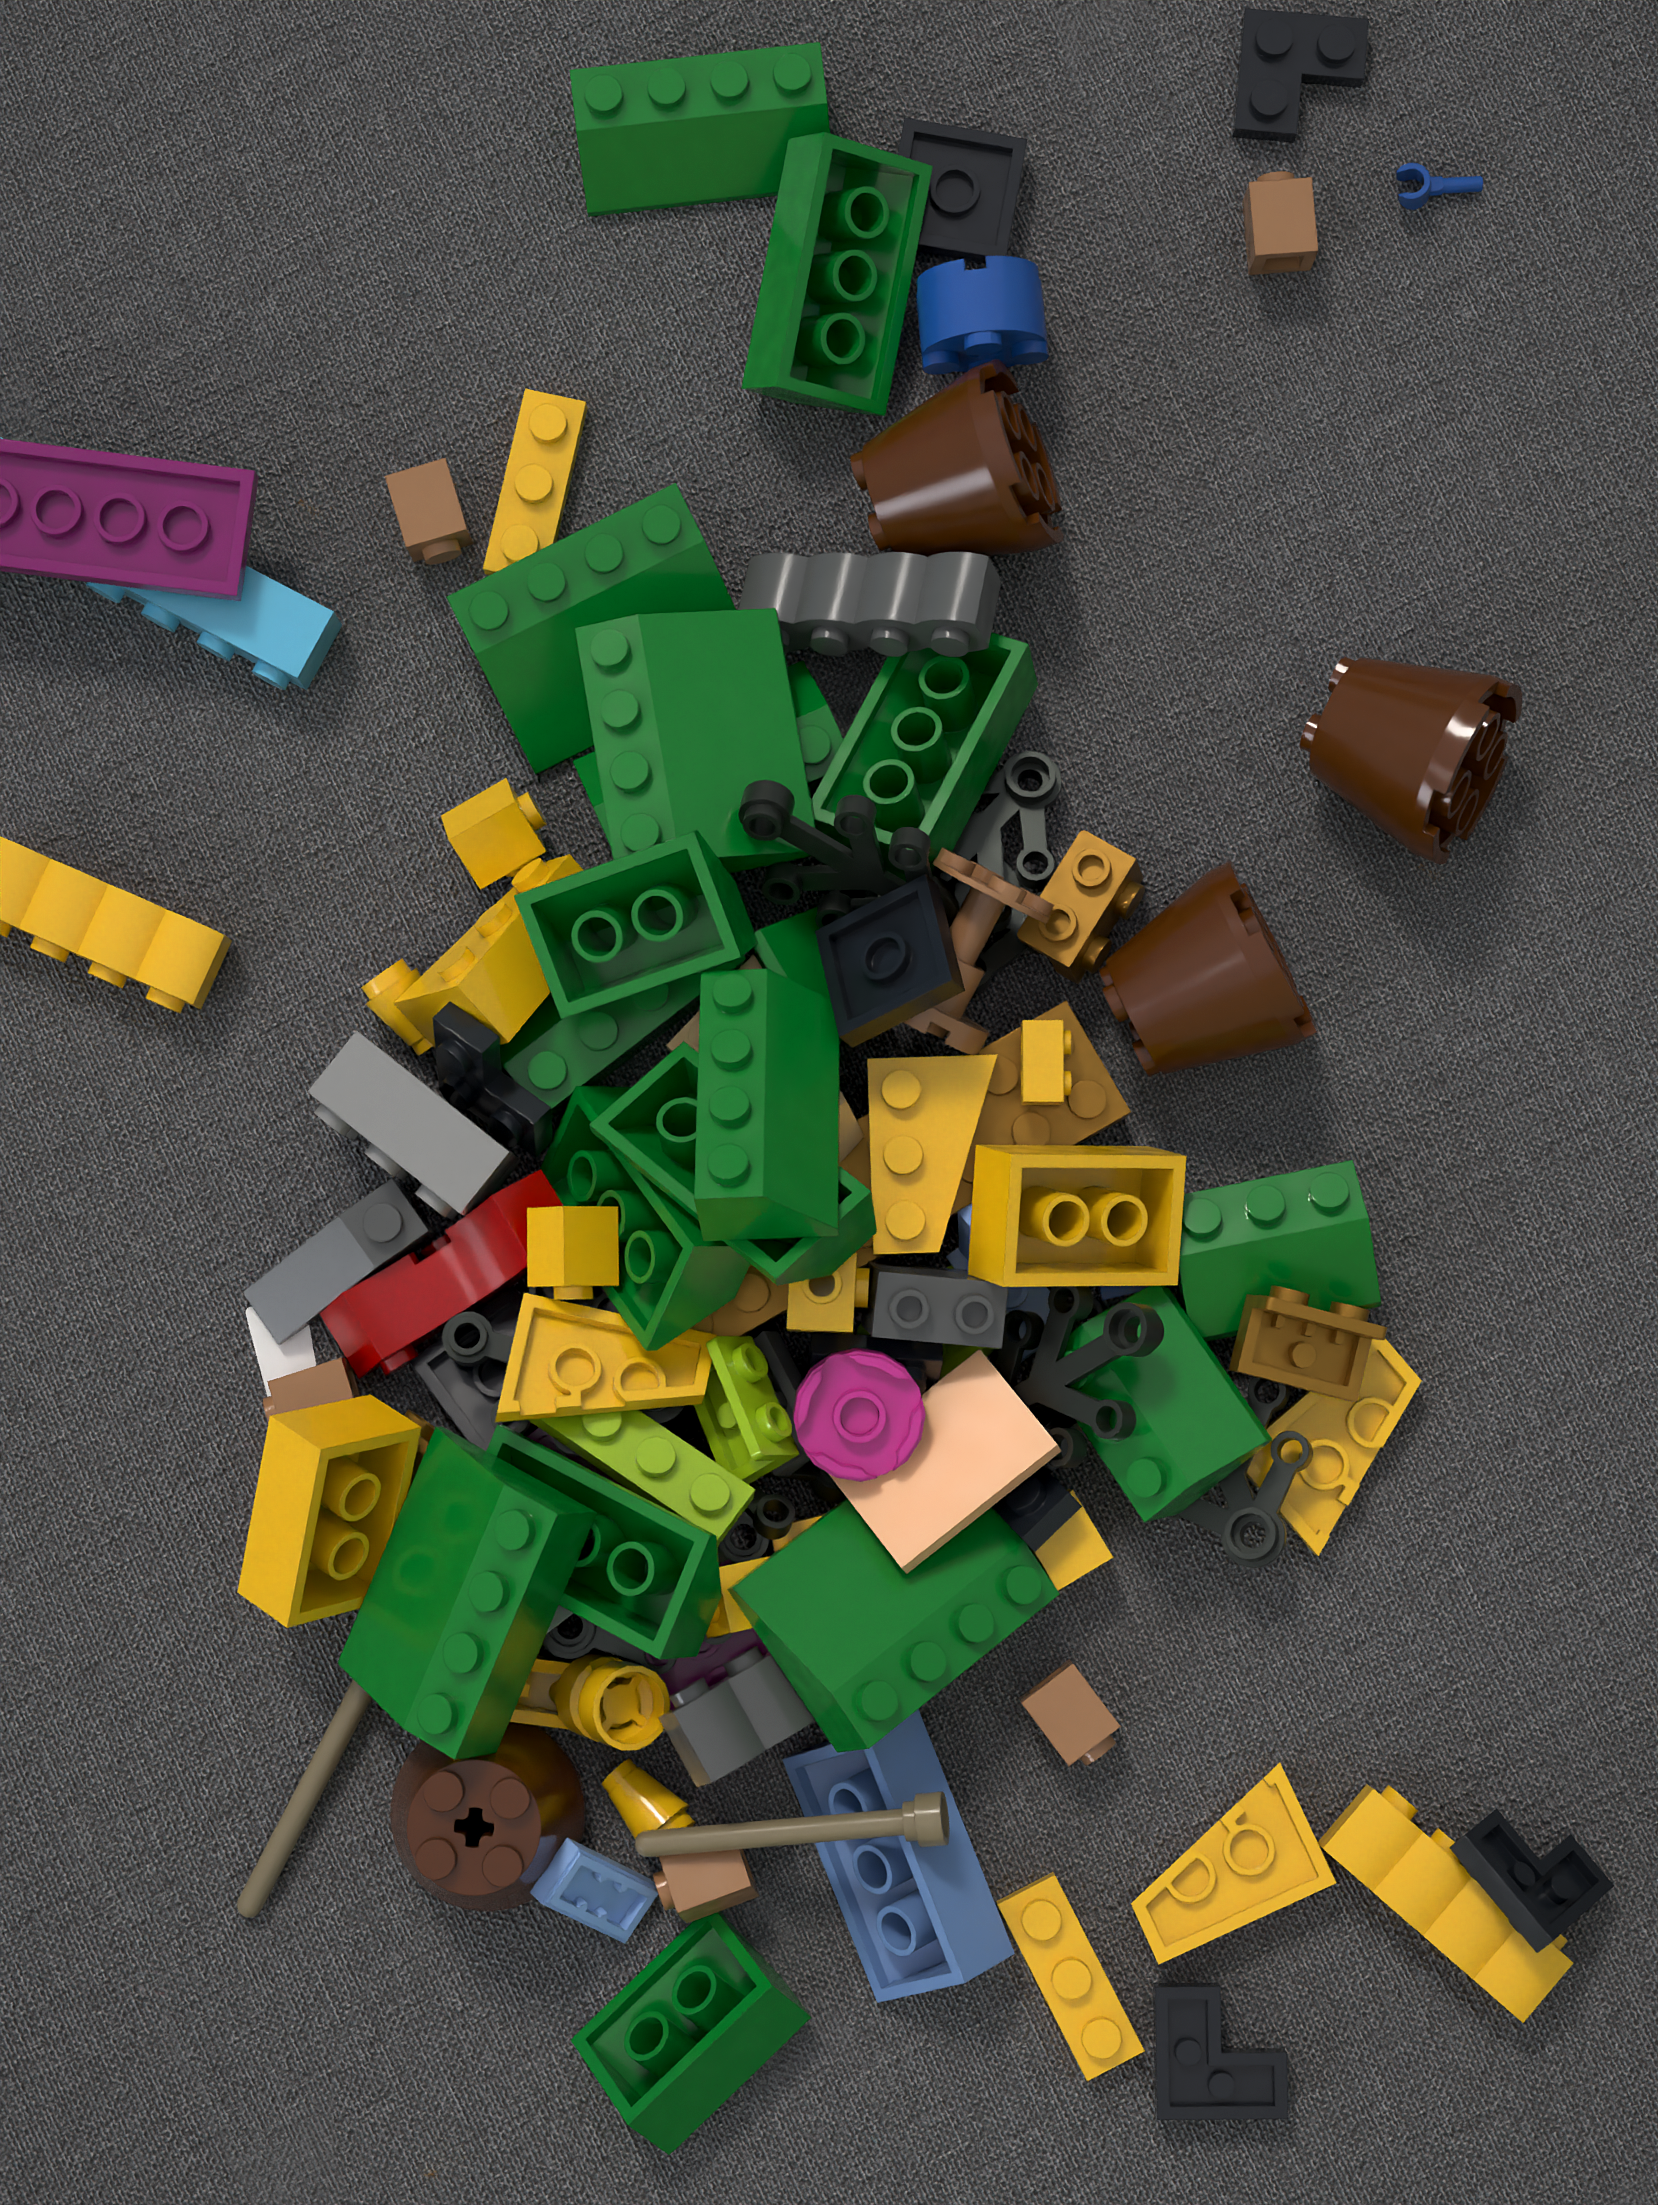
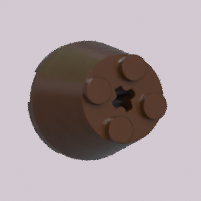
[850,359,1064,557]
[1300,657,1522,865]
[1099,860,1318,1077]
[390,1722,586,1911]

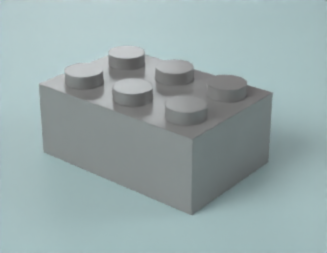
[307,1030,522,1221]

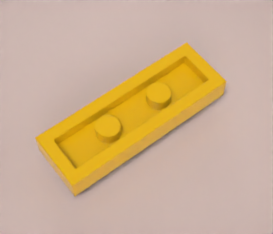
[483,389,588,575]
[996,1871,1145,2081]

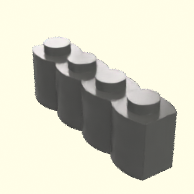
[738,552,1002,657]
[658,1646,815,1787]

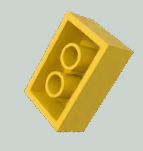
[968,1144,1187,1287]
[237,1394,421,1628]

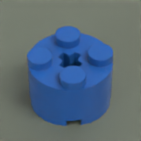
[916,256,1049,375]

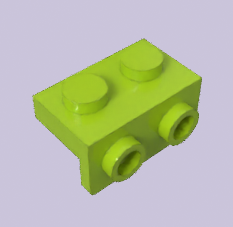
[694,1336,799,1485]

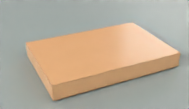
[828,1349,1061,1574]

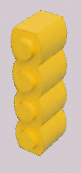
[0,836,232,1014]
[1318,1784,1573,2023]

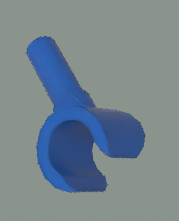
[1396,163,1483,210]

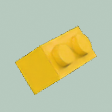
[1021,1020,1071,1105]

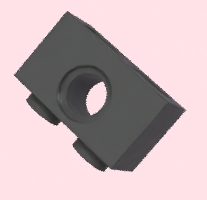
[861,1261,1009,1349]

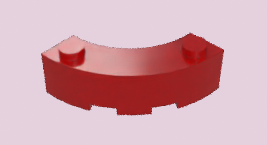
[320,1169,564,1379]

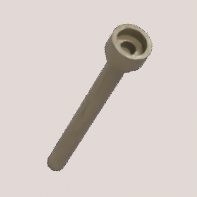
[237,1680,372,1918]
[635,1791,950,1857]

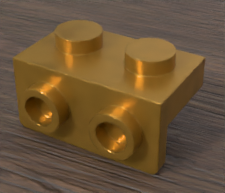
[1017,830,1145,984]
[1229,1286,1387,1402]

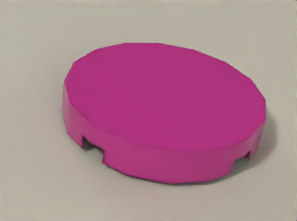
[792,1347,926,1482]

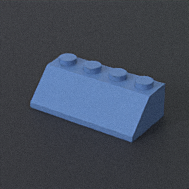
[782,1709,1015,2003]

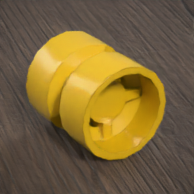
[555,1654,670,1751]

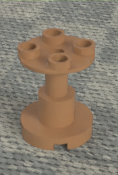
[903,847,1054,1056]

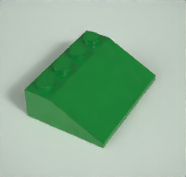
[446,483,736,775]
[575,608,817,874]
[337,1427,597,1760]
[727,1498,1060,1753]

